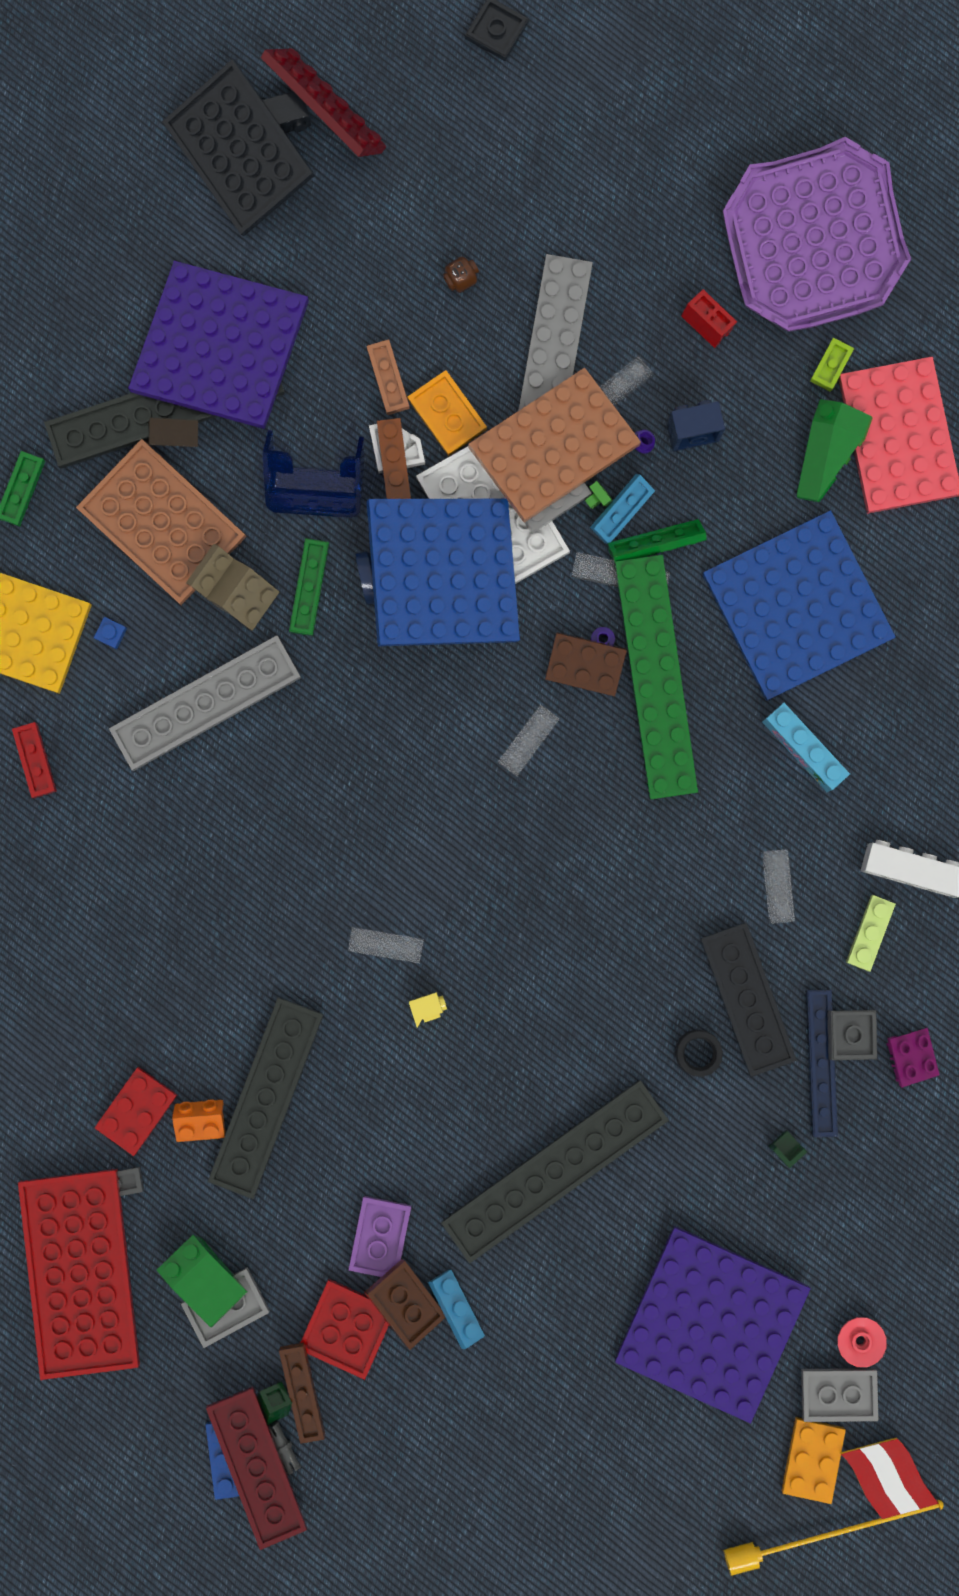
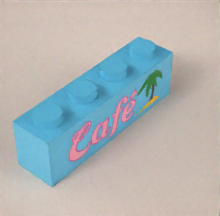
[762,703,850,792]

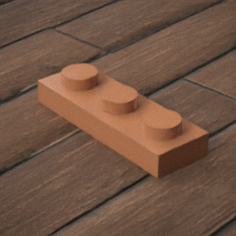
[366,339,410,415]

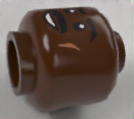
[443,256,479,293]

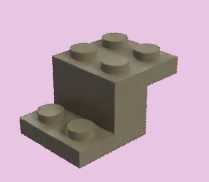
[186,544,279,630]

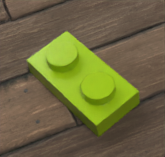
[810,338,854,392]

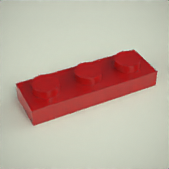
[12,722,57,798]

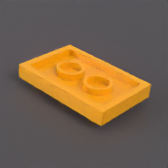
[407,370,487,456]
[781,1417,846,1504]

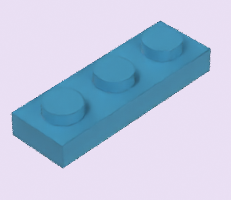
[590,474,655,544]
[428,1270,485,1349]

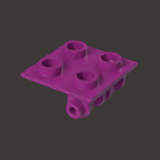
[886,1028,940,1087]

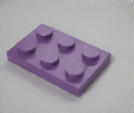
[349,1196,412,1277]

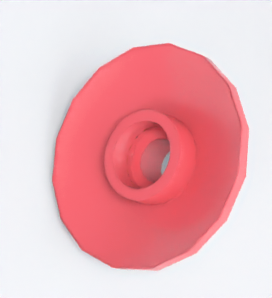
[837,1317,887,1367]

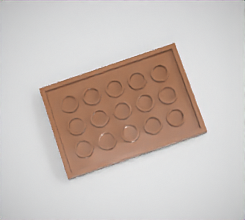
[468,368,641,523]
[76,439,246,605]

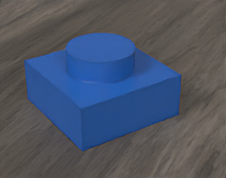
[94,617,127,650]

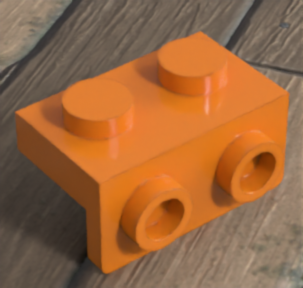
[172,1100,226,1142]

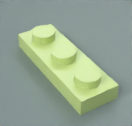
[846,895,896,972]

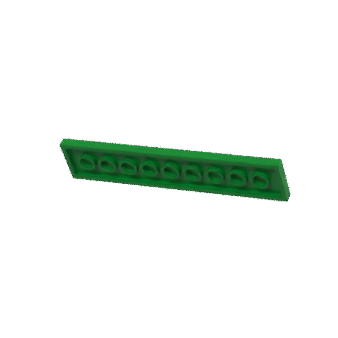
[615,555,698,800]

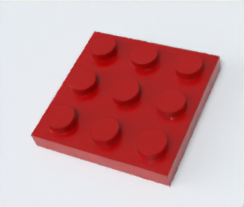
[300,1279,389,1380]

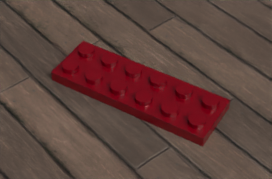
[260,48,387,157]
[206,1386,307,1550]

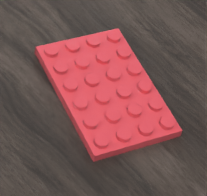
[838,357,959,514]

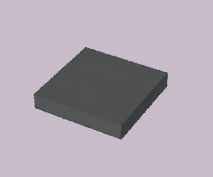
[828,1010,877,1060]

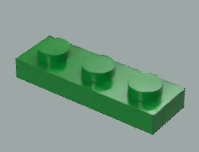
[0,451,45,527]

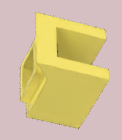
[409,992,447,1028]

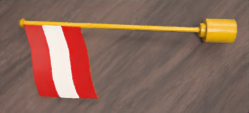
[723,1437,944,1576]

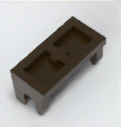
[148,418,198,447]

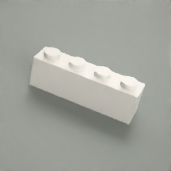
[861,840,959,898]

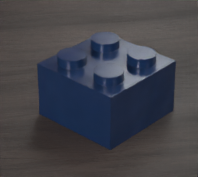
[667,400,725,452]

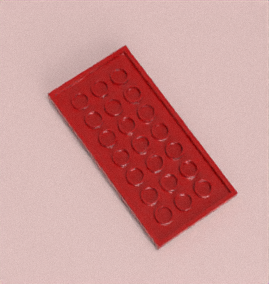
[18,1169,140,1380]

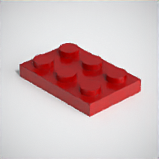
[95,1067,178,1156]

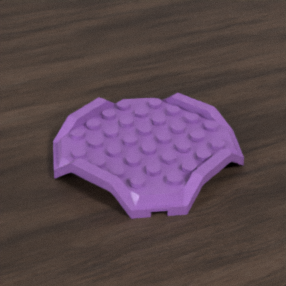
[723,137,911,332]

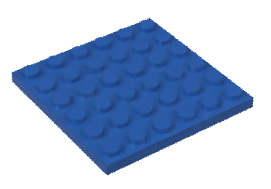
[367,499,520,646]
[702,510,895,701]

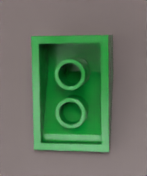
[157,1235,248,1328]

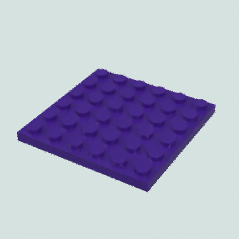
[128,261,309,429]
[615,1226,811,1424]

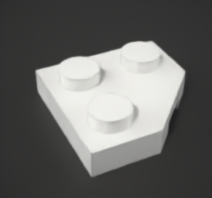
[369,424,425,474]

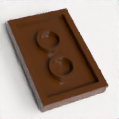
[545,632,627,696]
[364,1259,446,1350]

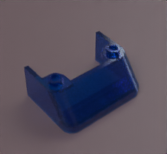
[263,430,364,518]

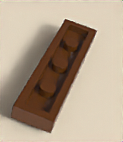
[279,1342,326,1444]

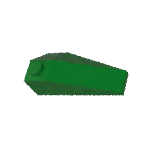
[796,399,873,502]

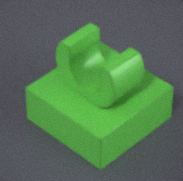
[585,481,613,509]

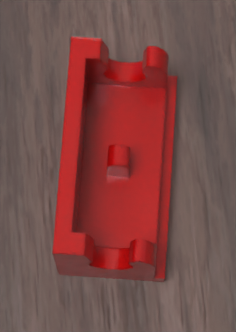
[681,289,737,348]

